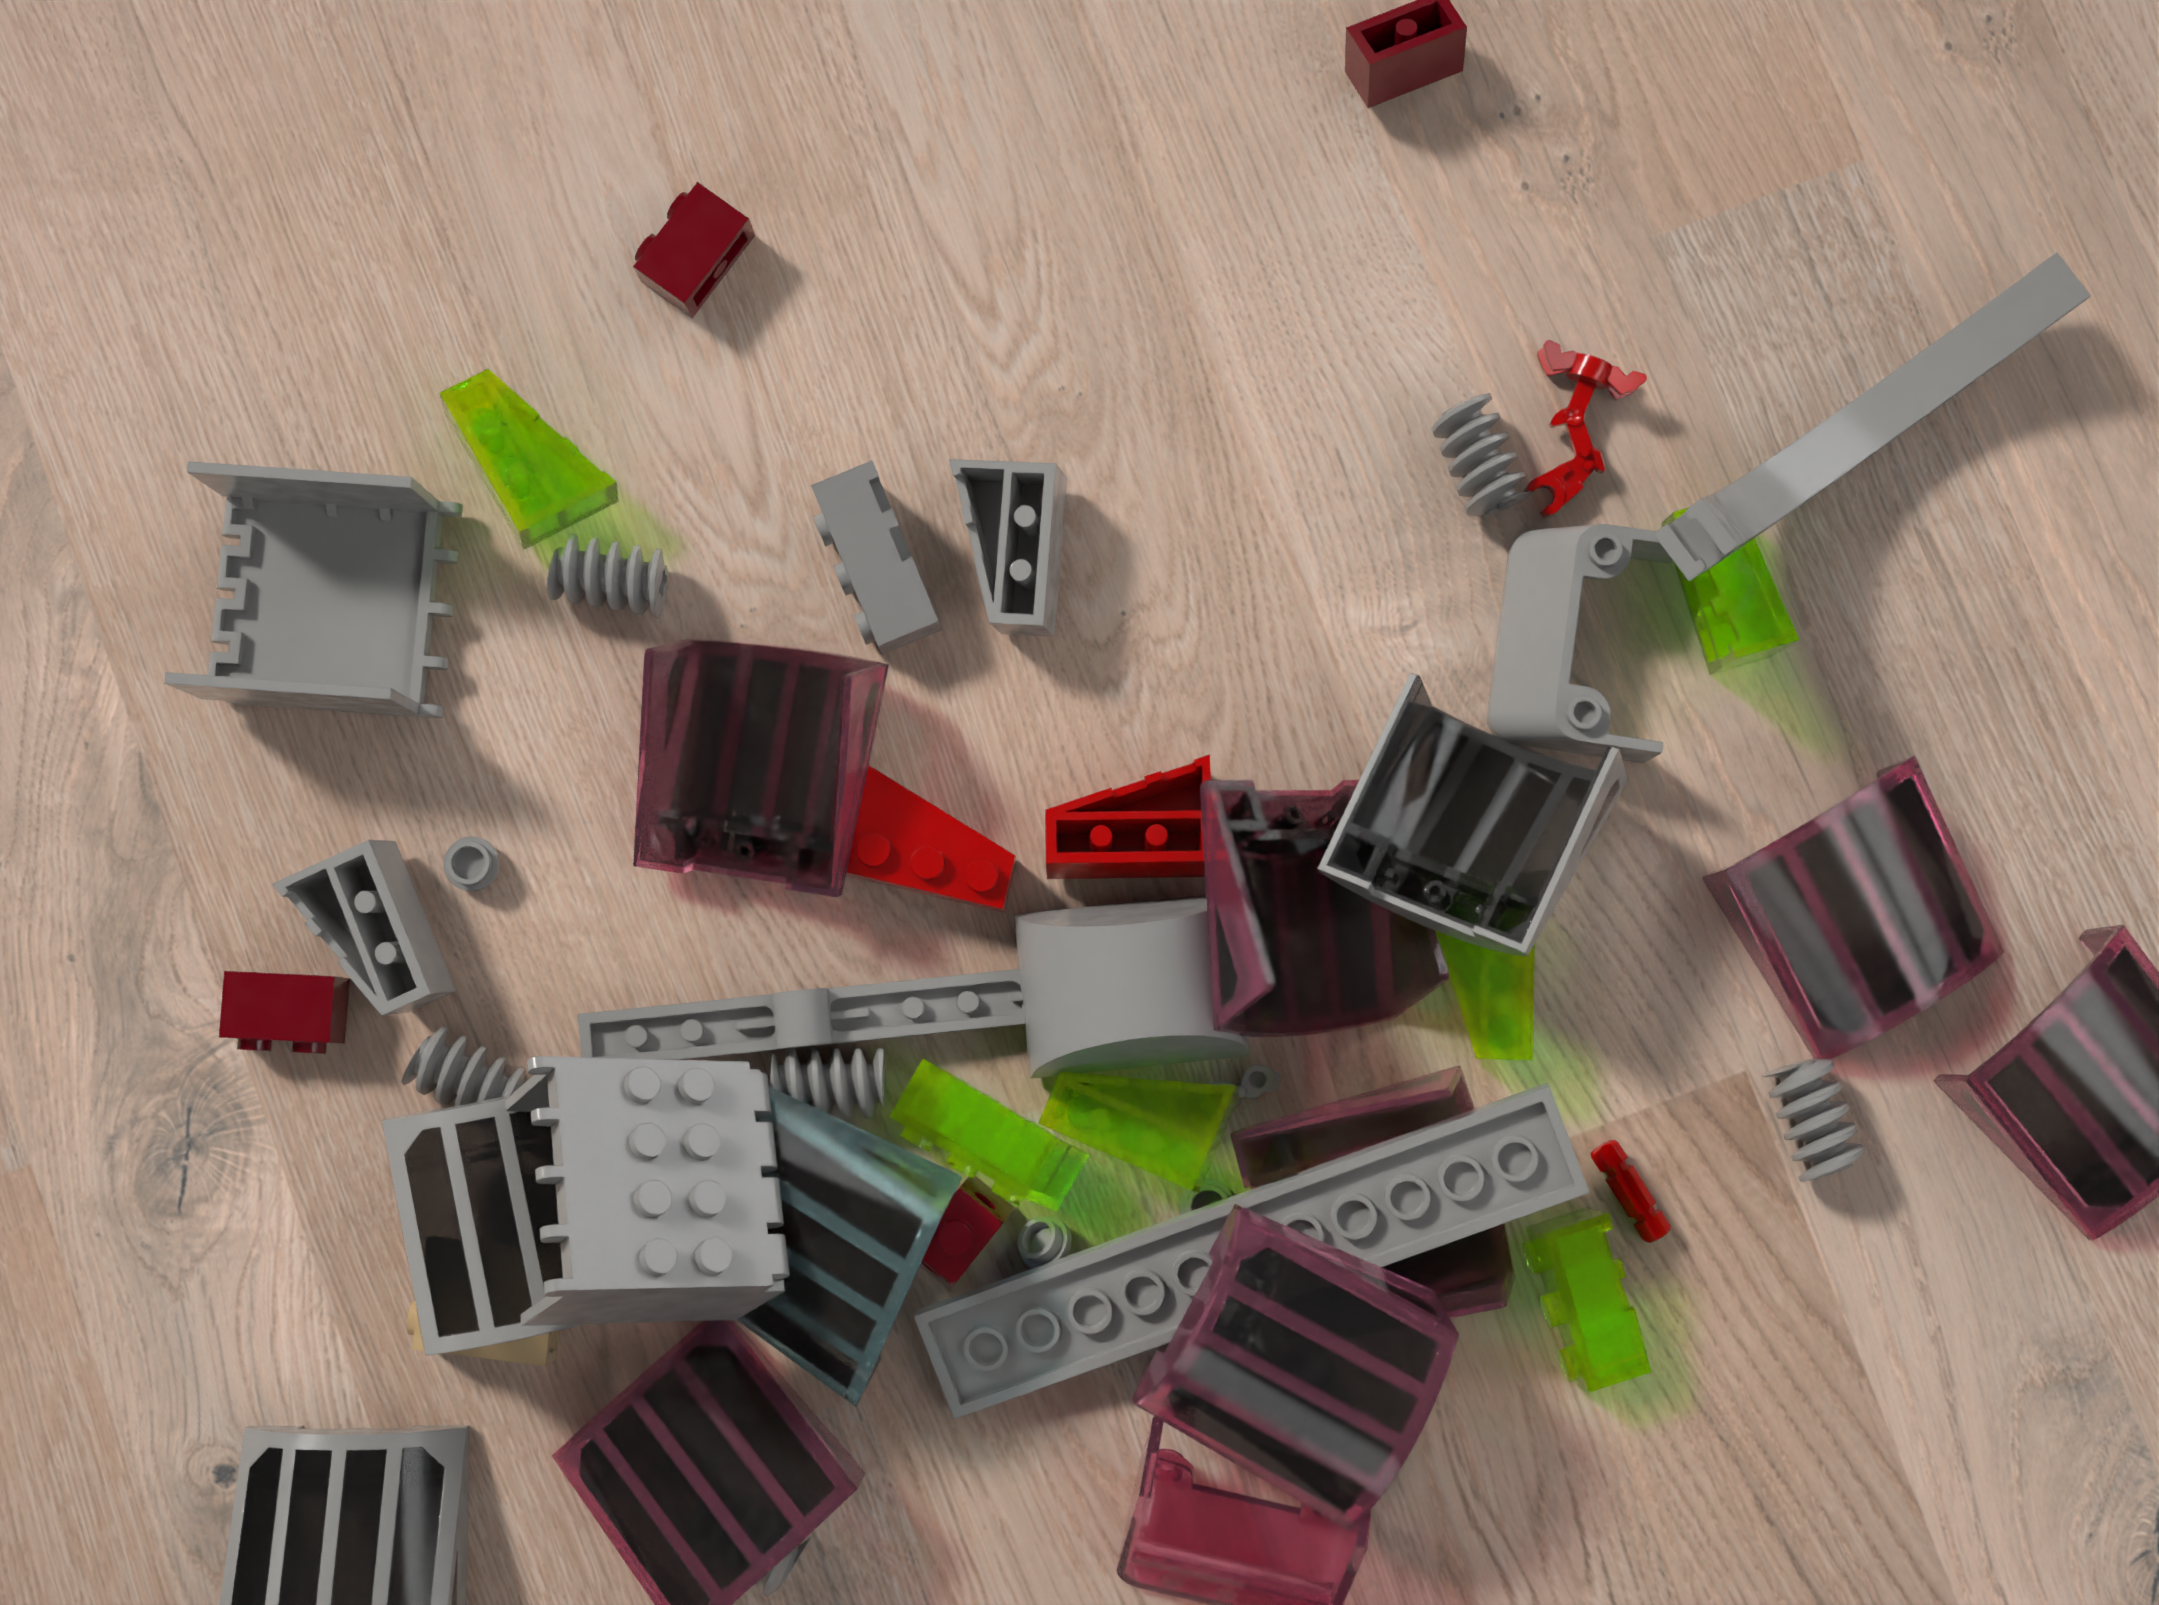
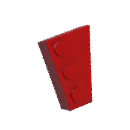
[1045,754,1213,879]
[841,764,1017,913]

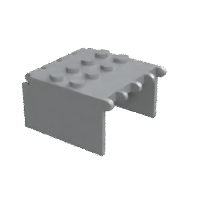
[164,461,463,718]
[505,1056,790,1326]

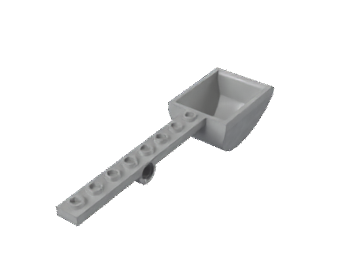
[578,892,1250,1079]

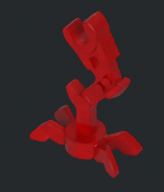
[1524,340,1647,518]

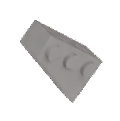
[949,459,1067,637]
[811,460,941,655]
[272,840,456,1016]

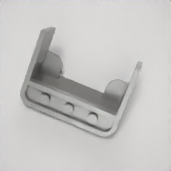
[1486,524,1672,763]

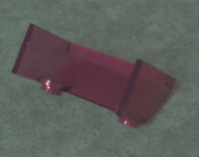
[1117,1417,1376,1605]

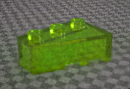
[439,369,619,550]
[1661,508,1800,675]
[1422,890,1536,1061]
[889,1059,1090,1211]
[1038,1072,1242,1193]
[1522,1207,1652,1393]

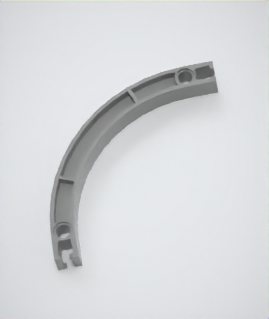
[1654,252,2091,581]

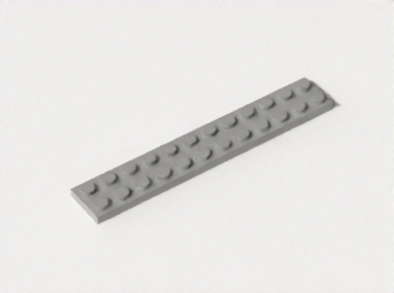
[914,1083,1590,1419]

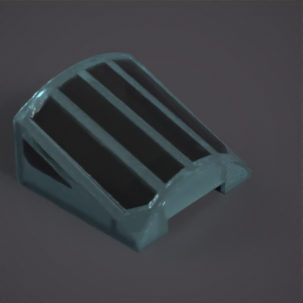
[737,1087,962,1407]

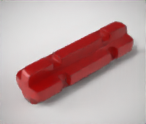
[1591,1140,1671,1243]

